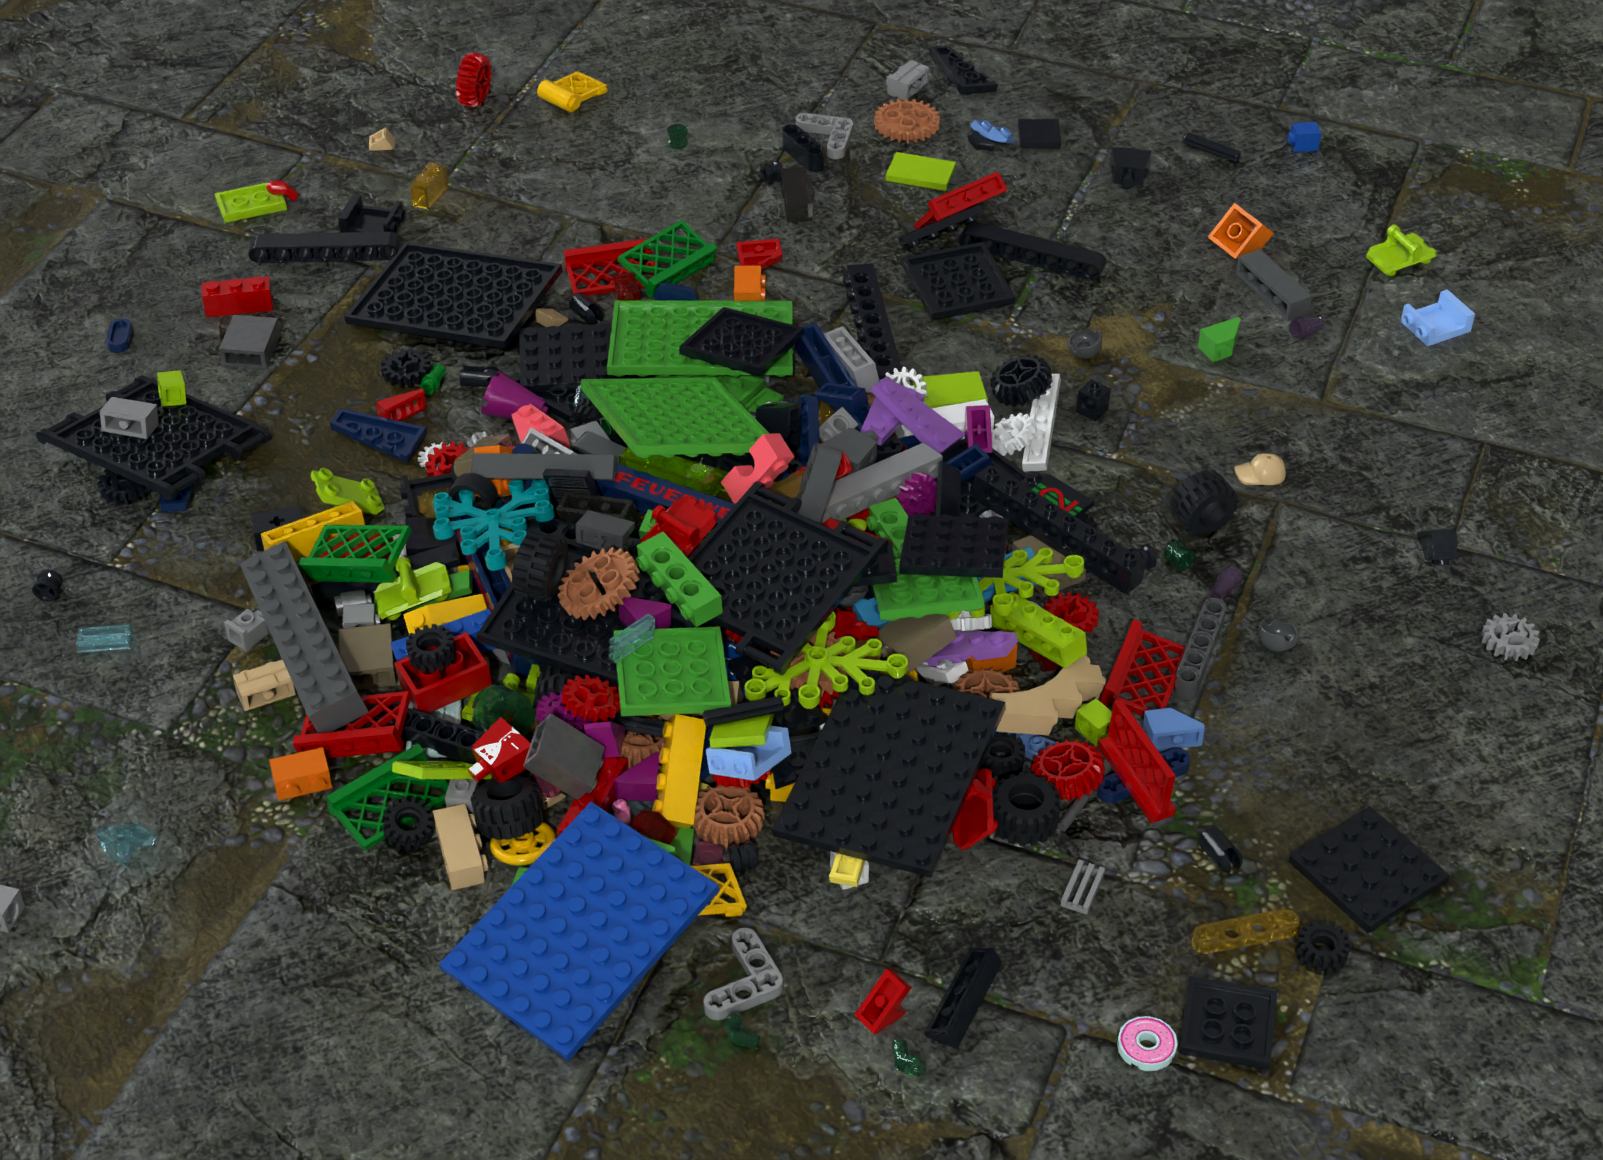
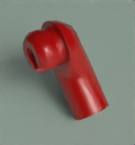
[266,181,299,201]

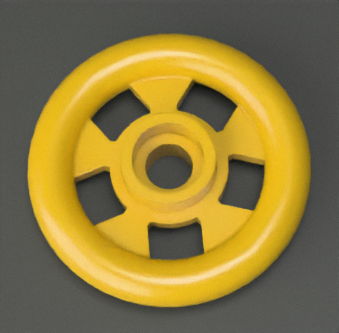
[490,822,556,866]

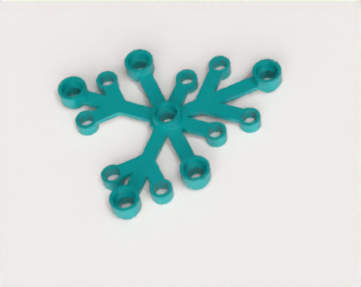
[432,480,555,571]

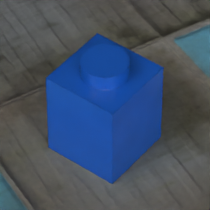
[1287,122,1321,152]

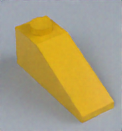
[403,594,488,635]

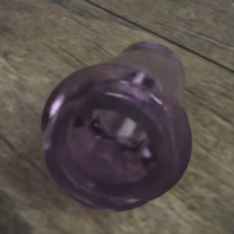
[1290,316,1324,339]
[1210,565,1244,600]

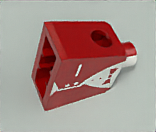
[468,717,531,783]

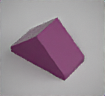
[964,405,993,453]
[619,597,672,630]
[584,721,625,758]
[614,752,661,802]

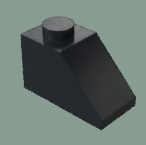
[1418,529,1457,565]

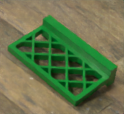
[617,220,718,299]
[298,525,412,583]
[327,743,449,851]

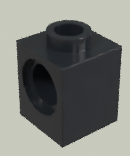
[1076,379,1111,422]

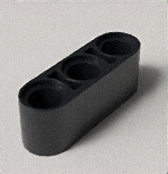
[783,125,824,172]

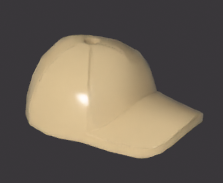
[1234,453,1286,485]

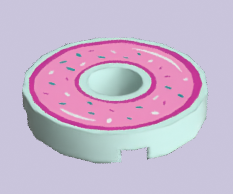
[1117,1016,1178,1071]

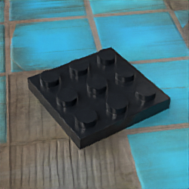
[1179,976,1277,1070]

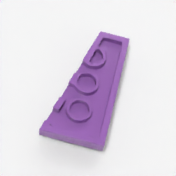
[870,376,965,454]
[861,384,925,446]
[917,630,1019,668]

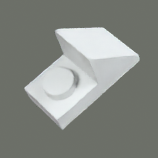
[916,659,969,689]

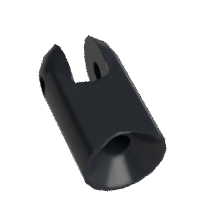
[569,293,604,325]
[460,366,500,387]
[1198,827,1242,873]

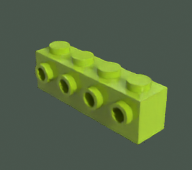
[990,592,1087,668]

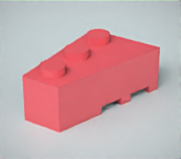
[511,404,571,449]

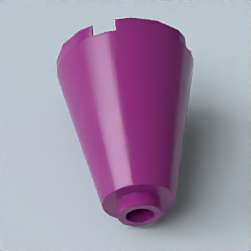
[481,371,549,420]

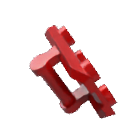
[640,497,718,557]
[953,768,998,851]

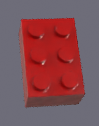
[394,632,492,714]

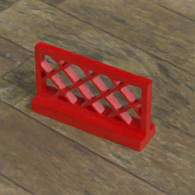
[914,171,1008,229]
[564,238,654,296]
[1100,619,1186,717]
[292,691,411,759]
[1098,699,1176,823]

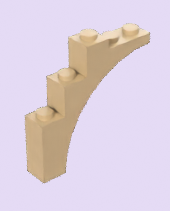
[990,628,1106,736]

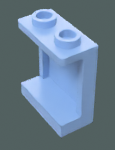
[1400,289,1475,346]
[706,726,791,781]

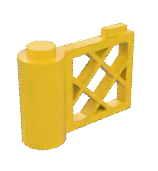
[537,71,607,113]
[690,863,747,917]

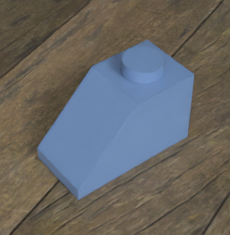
[1142,708,1205,751]

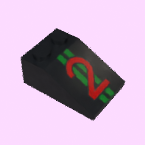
[1020,471,1095,518]

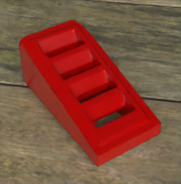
[376,389,427,421]

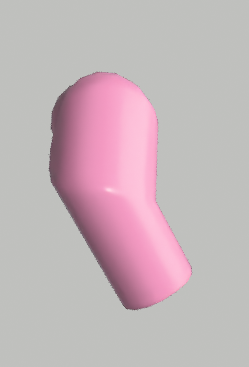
[612,799,631,826]

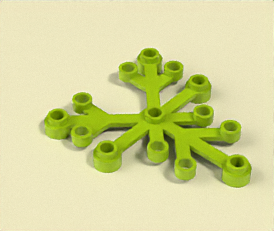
[945,548,1084,620]
[745,611,908,709]

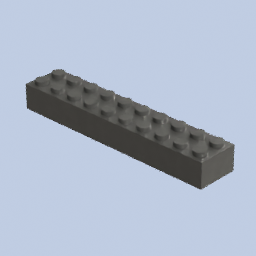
[240,541,369,733]

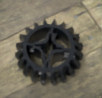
[990,354,1053,407]

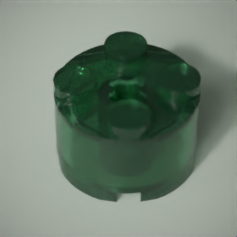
[472,685,536,737]

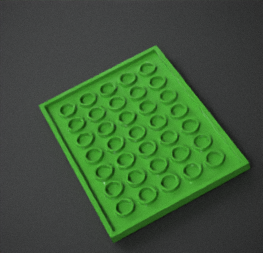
[607,300,793,377]
[580,377,770,458]

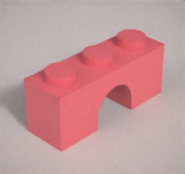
[721,433,794,503]

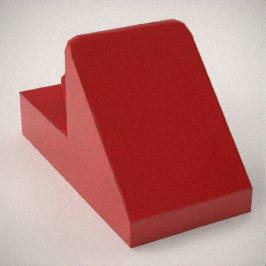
[828,611,879,641]
[854,968,912,1034]

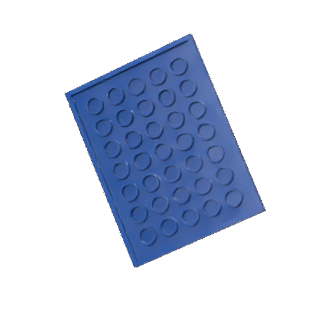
[439,802,720,1062]

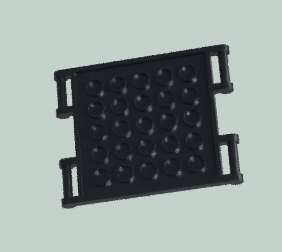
[36,375,272,501]
[650,481,889,676]

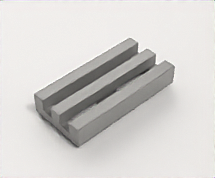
[1061,860,1105,915]

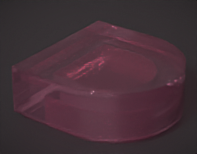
[693,841,723,866]

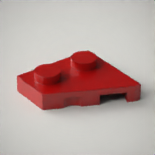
[736,238,782,270]

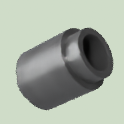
[334,589,372,617]

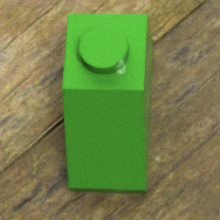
[1198,317,1241,362]

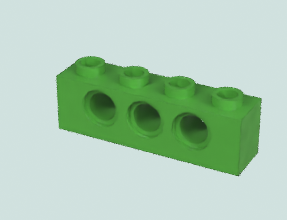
[866,498,908,559]
[636,532,723,627]

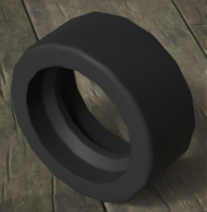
[448,473,498,511]

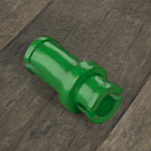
[420,364,447,395]

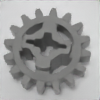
[1481,613,1540,661]

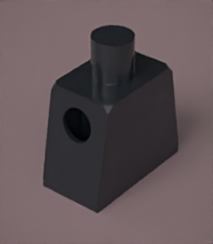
[1110,147,1151,189]
[749,403,801,451]

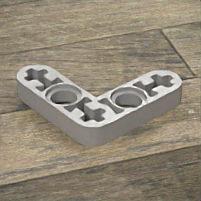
[795,113,853,159]
[704,928,783,1020]

